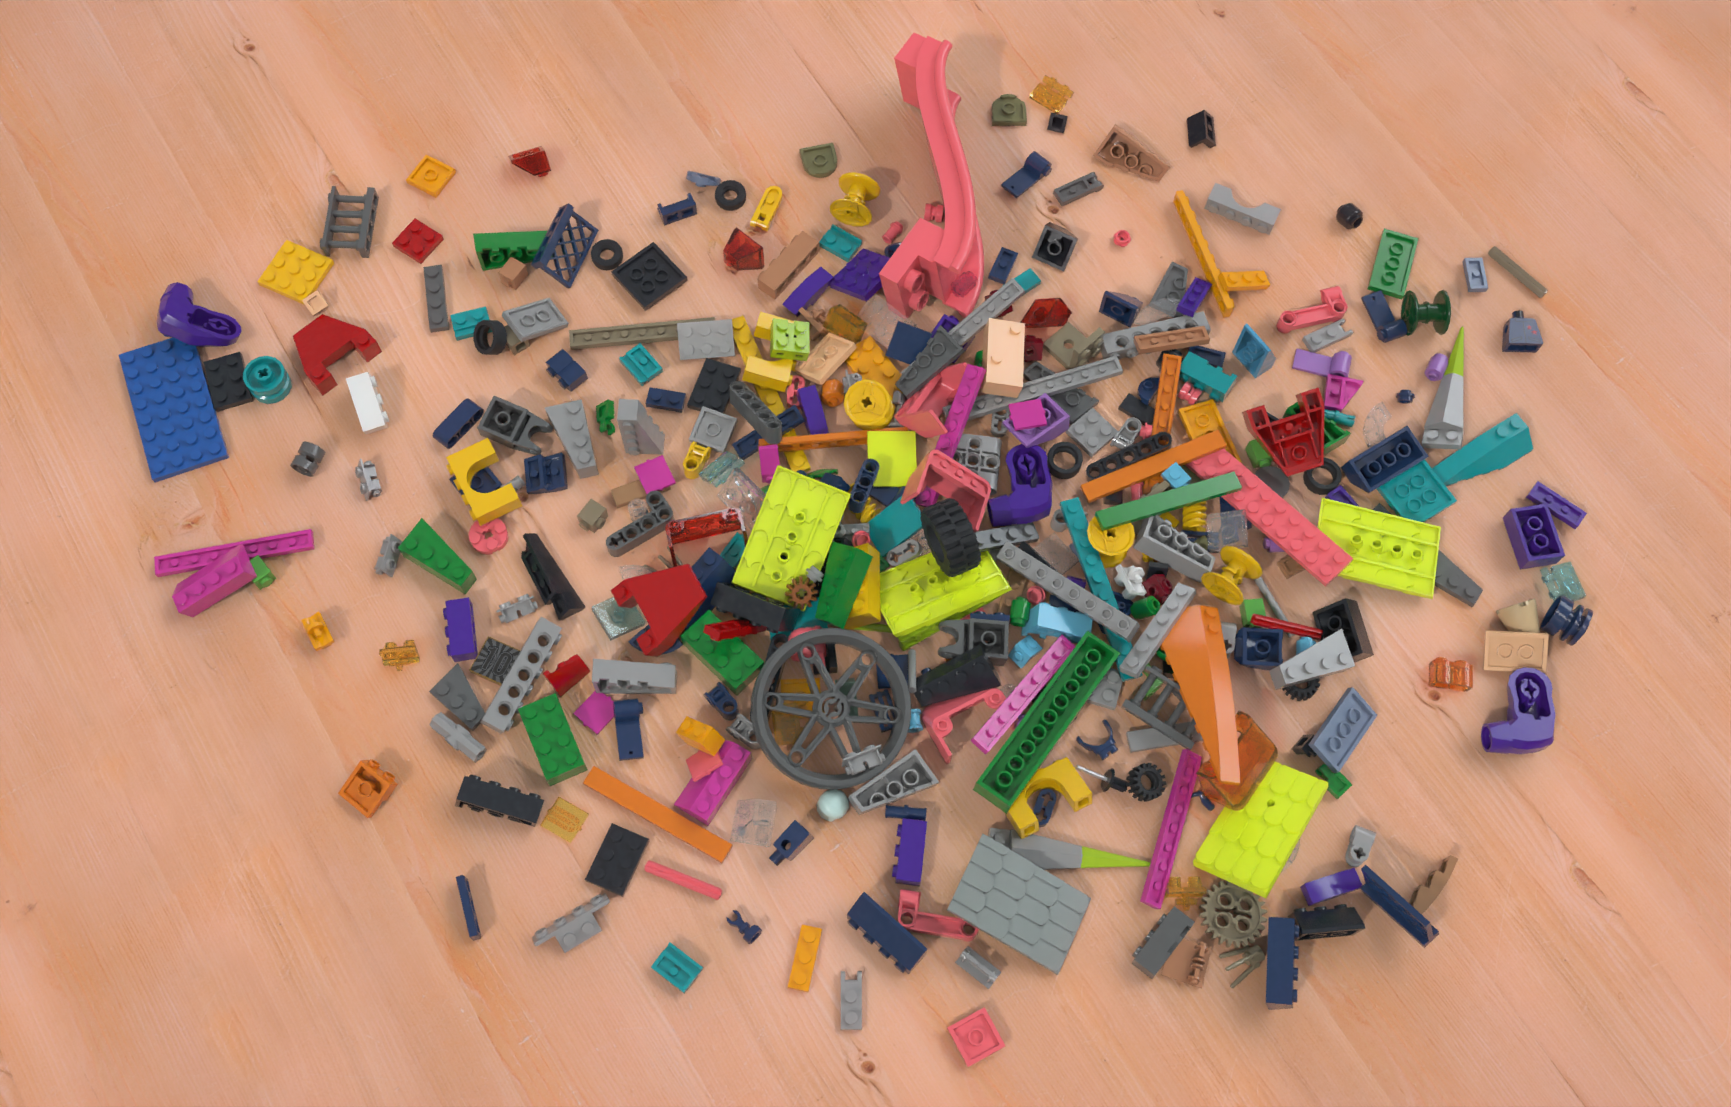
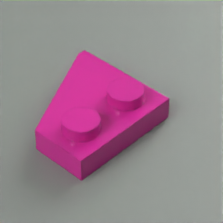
[1323,374,1363,413]

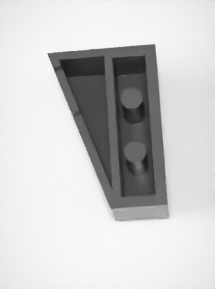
[1132,906,1195,979]

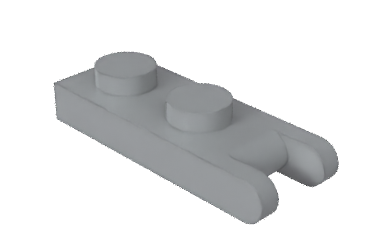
[1302,319,1353,353]
[841,971,862,1030]

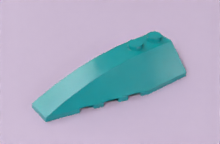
[1432,413,1533,486]

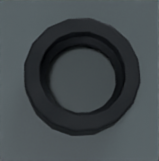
[473,320,507,355]
[1047,442,1083,479]
[1303,457,1342,495]

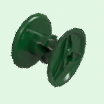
[1401,290,1451,336]

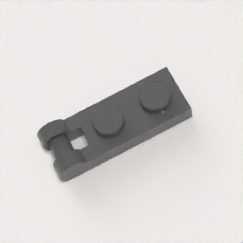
[1053,172,1104,206]

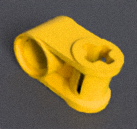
[683,441,712,479]

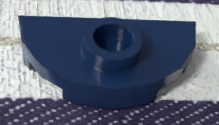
[1137,378,1159,406]

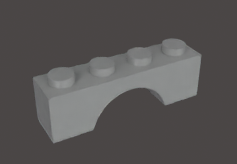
[1204,183,1281,235]

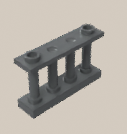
[320,186,379,258]
[1121,665,1196,750]

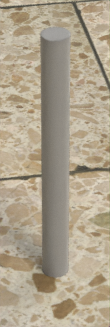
[1254,577,1295,638]

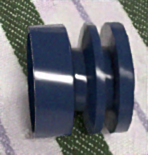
[1540,595,1593,646]

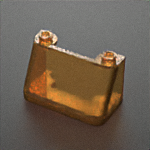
[1196,711,1278,811]

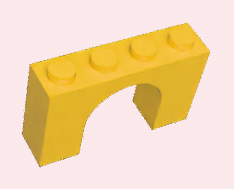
[742,311,797,392]
[446,438,522,526]
[1004,757,1092,839]

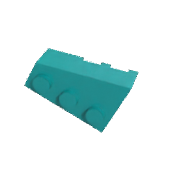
[1179,351,1237,403]

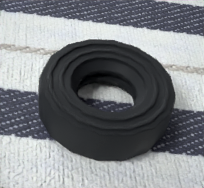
[715,180,746,211]
[591,239,623,271]

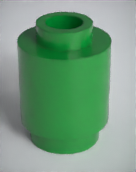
[1130,596,1160,620]
[1009,597,1031,627]

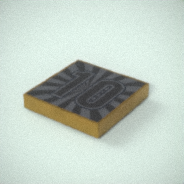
[469,636,520,686]

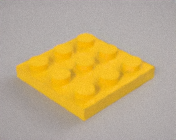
[257,240,334,305]

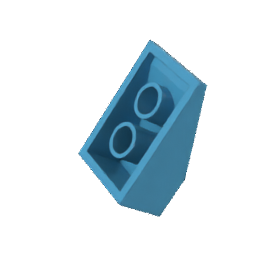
[1232,324,1276,379]

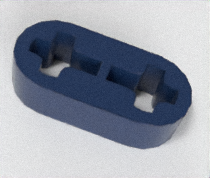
[1033,789,1057,827]

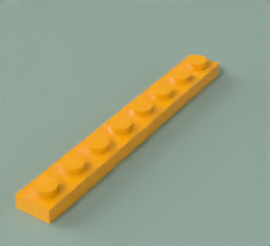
[1173,190,1234,318]

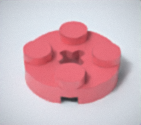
[469,518,509,555]

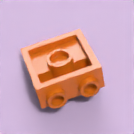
[338,759,398,818]

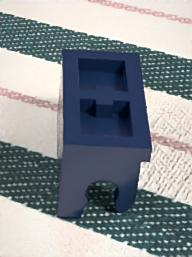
[657,193,697,226]

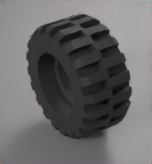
[920,498,981,577]

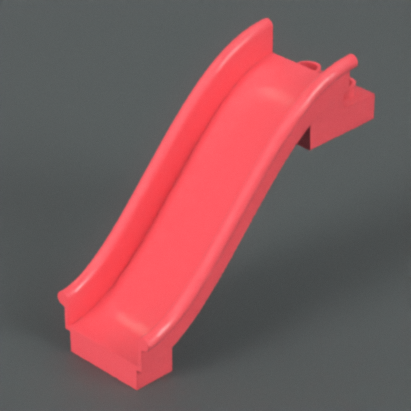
[879,33,984,320]

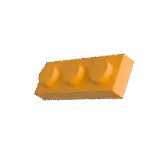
[1218,271,1270,291]
[788,924,822,992]

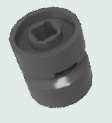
[290,441,326,477]

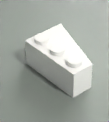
[346,372,389,434]

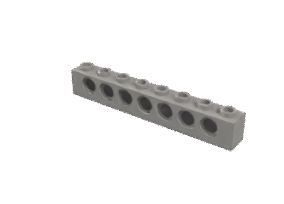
[996,541,1140,643]

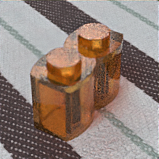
[1429,657,1473,692]

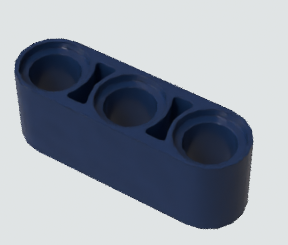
[432,398,484,449]
[848,459,879,513]

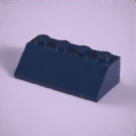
[1340,425,1429,493]
[684,547,736,631]
[847,892,927,974]
[1266,917,1300,1010]

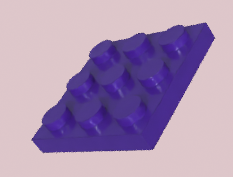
[829,248,890,302]

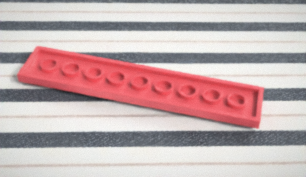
[1185,449,1353,587]

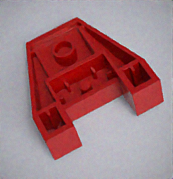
[293,314,382,396]
[1242,387,1324,477]
[610,564,707,657]

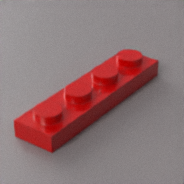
[703,618,767,641]

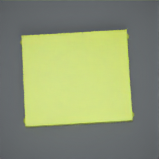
[867,430,917,487]

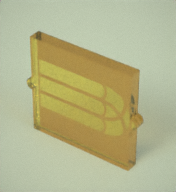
[540,797,589,843]

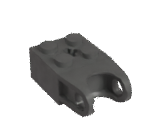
[477,396,553,455]
[938,618,1009,666]

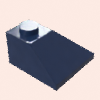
[1099,291,1143,328]

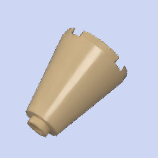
[1496,599,1540,633]

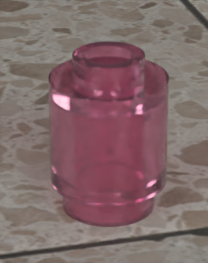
[951,271,978,297]

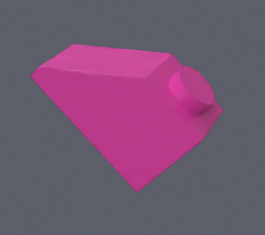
[758,444,780,484]

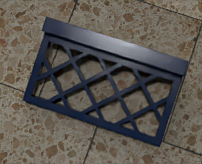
[531,203,599,288]
[1361,865,1439,948]

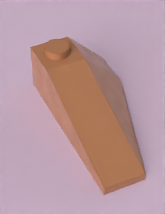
[1093,124,1170,182]

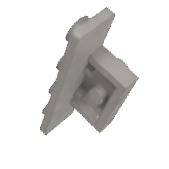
[532,893,610,953]

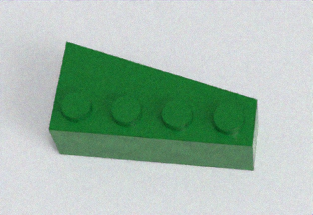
[398,518,477,595]

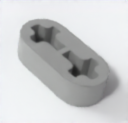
[886,539,922,567]

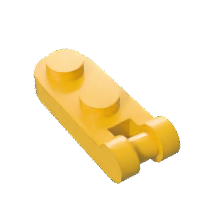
[750,186,782,232]

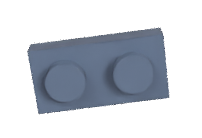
[1462,258,1488,292]

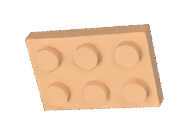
[795,332,857,385]
[1483,630,1549,673]

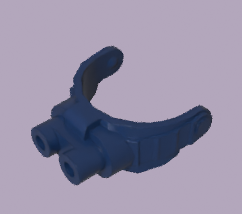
[1076,720,1118,760]

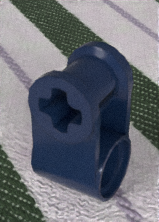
[703,682,739,721]

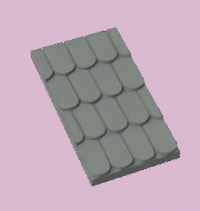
[947,834,1091,975]

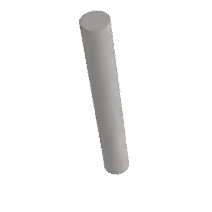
[908,649,916,693]

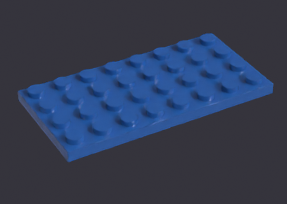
[119,338,229,483]

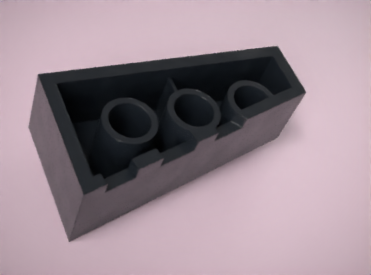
[710,582,800,634]
[914,645,1001,707]
[455,774,544,827]

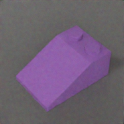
[1002,393,1070,448]

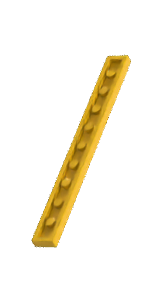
[732,315,811,472]

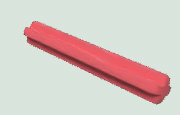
[644,860,722,900]

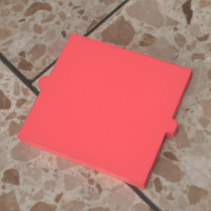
[686,750,723,782]

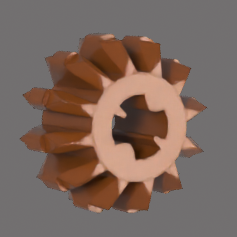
[785,576,818,610]

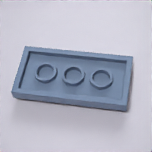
[1308,687,1377,773]

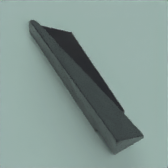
[521,533,585,620]

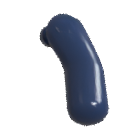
[1191,790,1215,811]

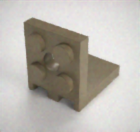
[1043,322,1105,370]

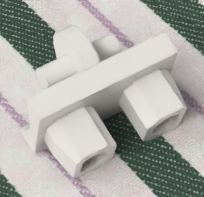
[1114,564,1147,600]

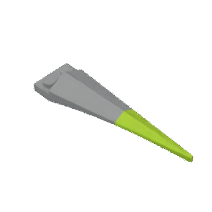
[1422,326,1464,450]
[988,828,1151,870]

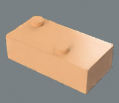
[981,318,1025,398]

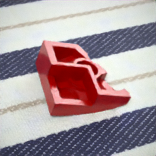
[543,654,591,697]

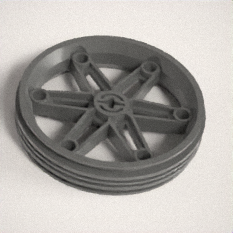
[751,628,911,790]

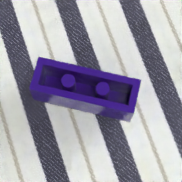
[443,597,478,662]
[892,818,927,886]

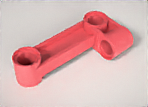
[1276,286,1348,334]
[897,889,979,942]

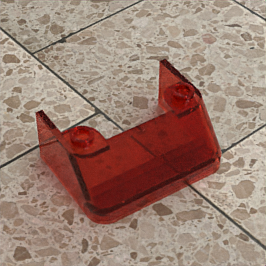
[665,508,748,567]

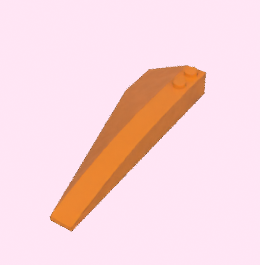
[1160,605,1240,785]

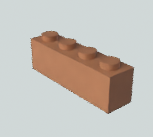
[757,231,819,300]

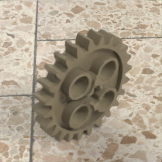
[1199,881,1267,948]

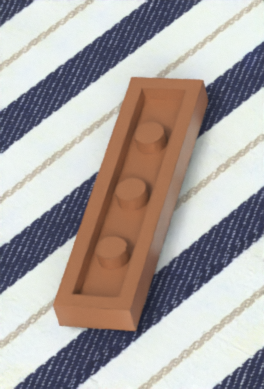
[1133,326,1210,354]

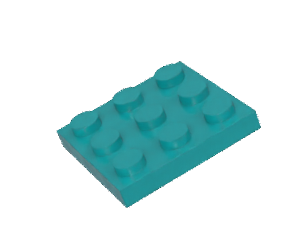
[1377,459,1457,523]

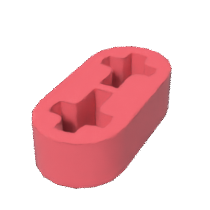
[787,375,805,410]

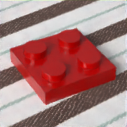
[392,218,444,264]

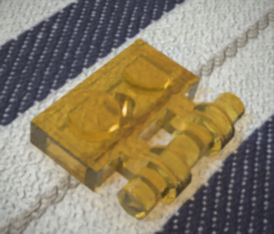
[1029,75,1074,114]

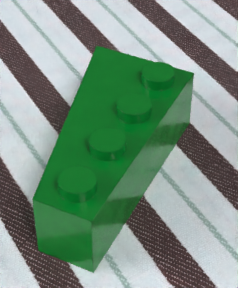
[473,231,552,271]
[815,542,873,629]

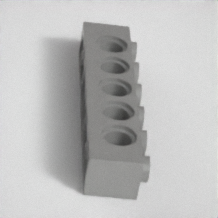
[1100,311,1211,360]
[480,617,562,734]

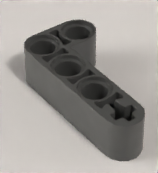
[606,491,674,557]

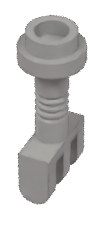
[889,390,907,428]

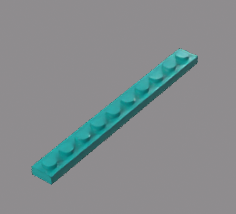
[1059,497,1143,682]

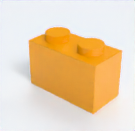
[675,716,725,756]

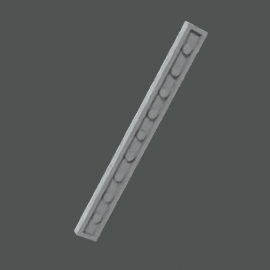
[942,356,1123,421]

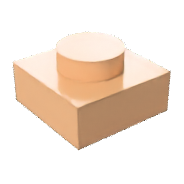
[302,290,329,316]

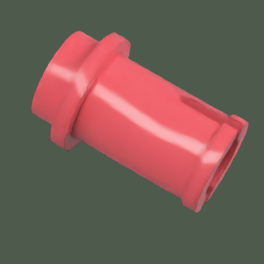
[882,221,903,244]
[1130,482,1144,501]

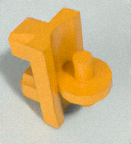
[301,611,335,651]

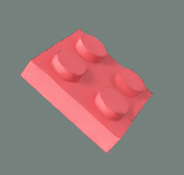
[947,1007,1005,1067]

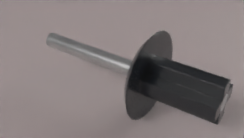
[1075,765,1128,792]

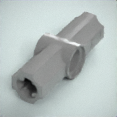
[429,712,487,763]

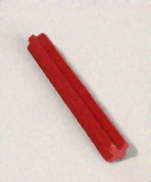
[1250,614,1322,640]

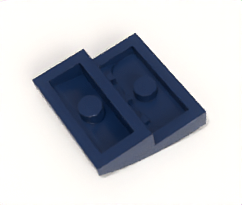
[524,452,568,494]

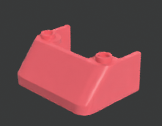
[895,362,967,438]
[900,450,991,532]
[921,687,1019,765]

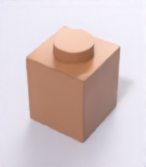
[498,257,528,290]

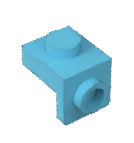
[1161,462,1191,489]
[1008,635,1043,668]

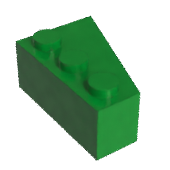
[1282,402,1351,455]

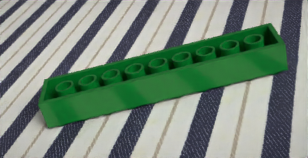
[973,631,1120,814]

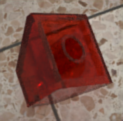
[508,146,551,177]
[723,227,765,271]
[1020,298,1072,328]

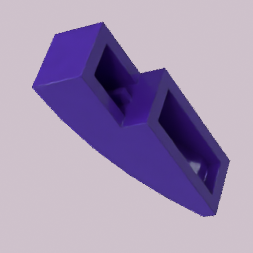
[782,267,835,317]
[797,385,829,435]
[1300,868,1363,906]

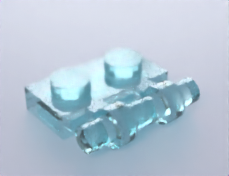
[699,451,745,488]
[1540,562,1586,601]

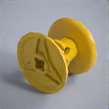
[830,172,881,227]
[844,379,895,430]
[1087,516,1135,568]
[1201,546,1263,605]

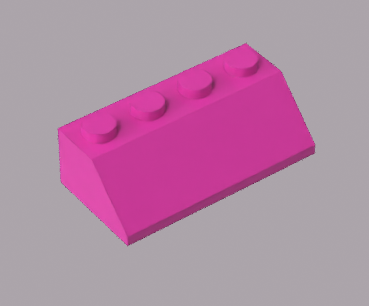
[172,544,257,617]
[674,740,752,826]

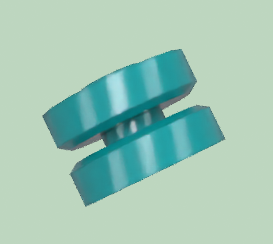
[243,356,292,404]

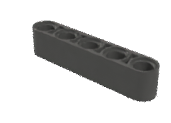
[729,381,782,444]

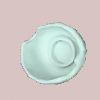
[816,789,849,822]

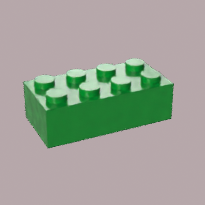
[681,610,764,696]
[518,693,588,786]

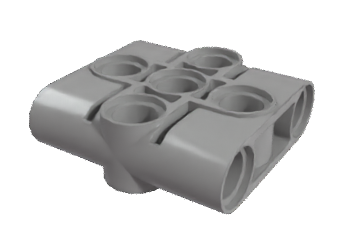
[953,433,1002,495]

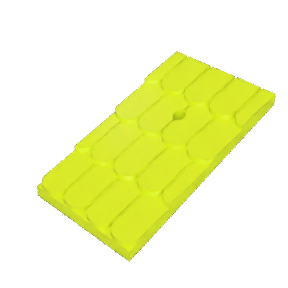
[731,465,851,612]
[1318,498,1441,599]
[880,551,1012,638]
[1193,754,1328,898]

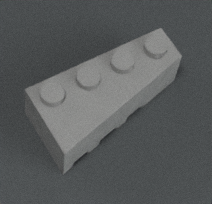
[617,399,665,455]
[545,400,599,479]
[1133,515,1216,583]
[1269,629,1355,690]
[592,659,677,694]
[848,749,939,815]

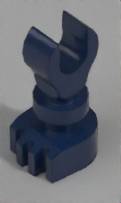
[726,910,762,944]

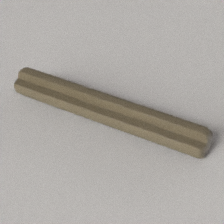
[1488,246,1548,298]

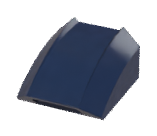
[1234,627,1283,671]

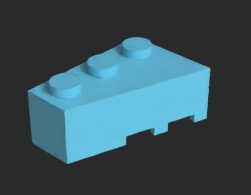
[1021,602,1093,644]

